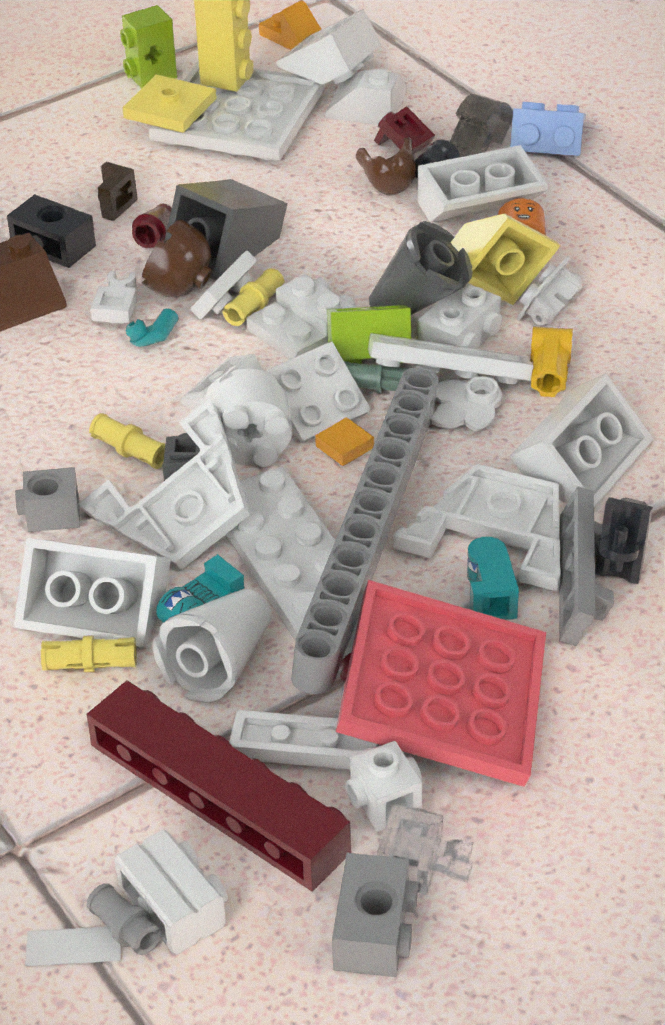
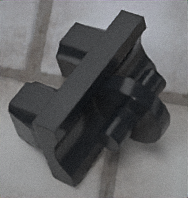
[595,497,653,584]

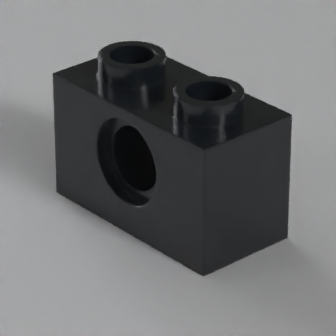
[7,194,96,268]

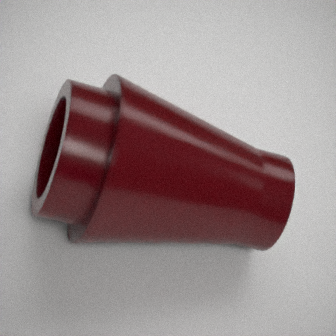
[132,203,172,248]

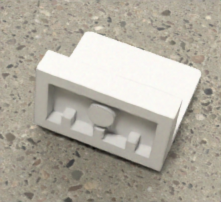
[264,341,370,443]

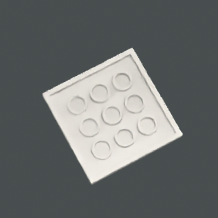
[149,60,324,161]

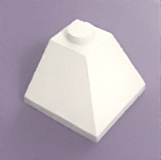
[325,69,407,125]

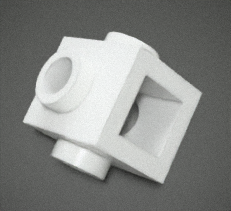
[346,741,422,832]

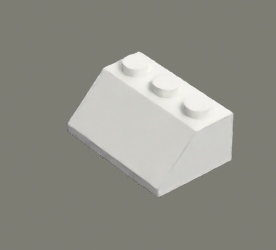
[276,9,382,85]
[418,145,548,222]
[510,373,654,507]
[13,538,171,648]

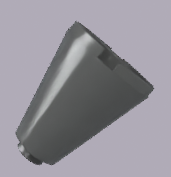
[369,221,472,315]

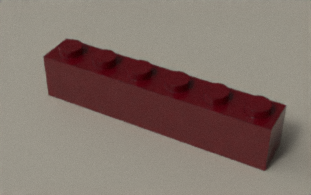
[86,680,351,892]

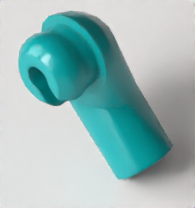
[125,308,179,347]

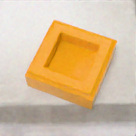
[315,417,374,466]

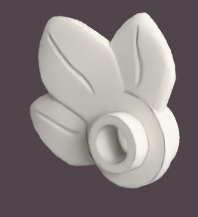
[431,376,502,431]

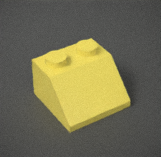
[451,213,560,305]

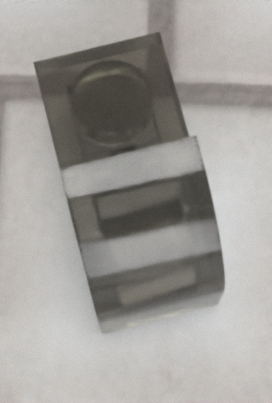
[450,93,513,157]

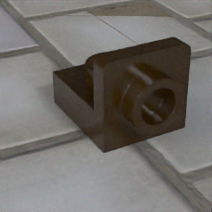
[97,161,138,221]

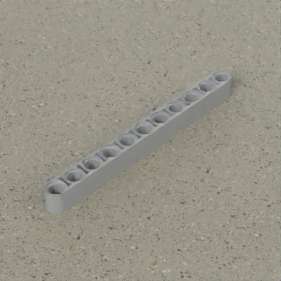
[291,367,439,694]

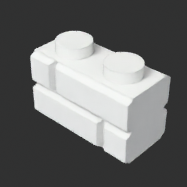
[114,829,228,955]

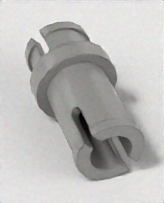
[86,883,162,955]

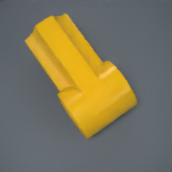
[530,326,573,397]

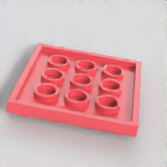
[335,580,546,787]

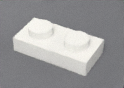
[190,250,258,320]

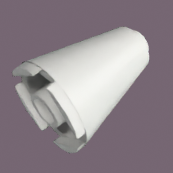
[153,589,272,703]

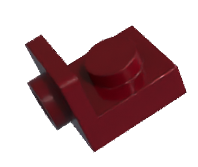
[374,106,435,154]

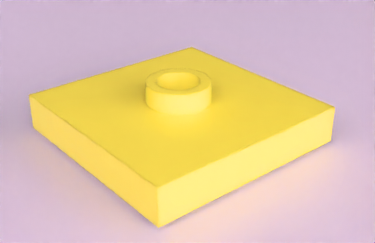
[122,74,217,133]

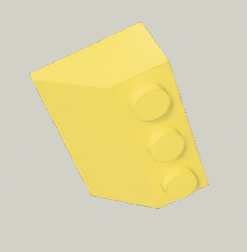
[194,0,254,92]

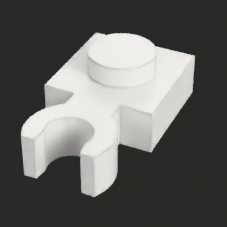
[90,270,137,324]

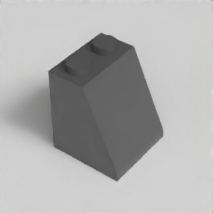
[164,179,288,280]

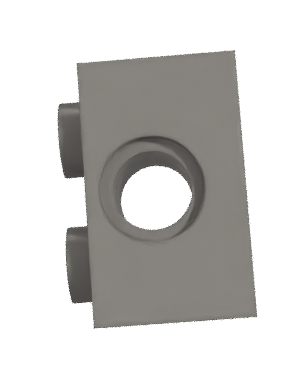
[332,853,418,977]

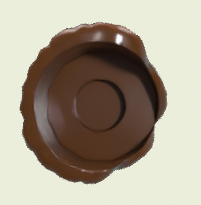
[356,137,416,195]

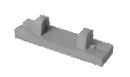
[559,486,614,646]

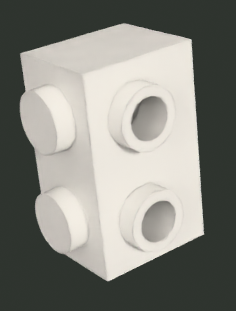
[417,283,502,349]

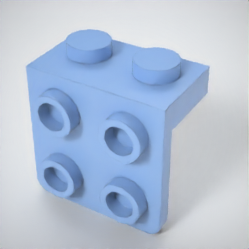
[510,102,586,156]

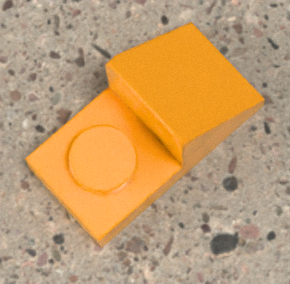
[259,0,322,50]

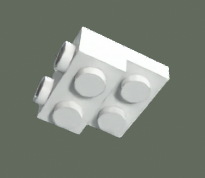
[247,274,356,360]

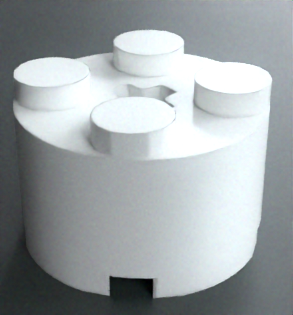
[204,368,292,467]

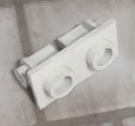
[516,256,582,325]

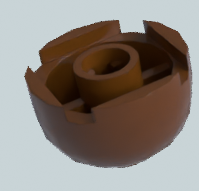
[142,219,213,298]

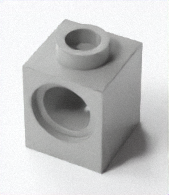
[15,467,80,532]

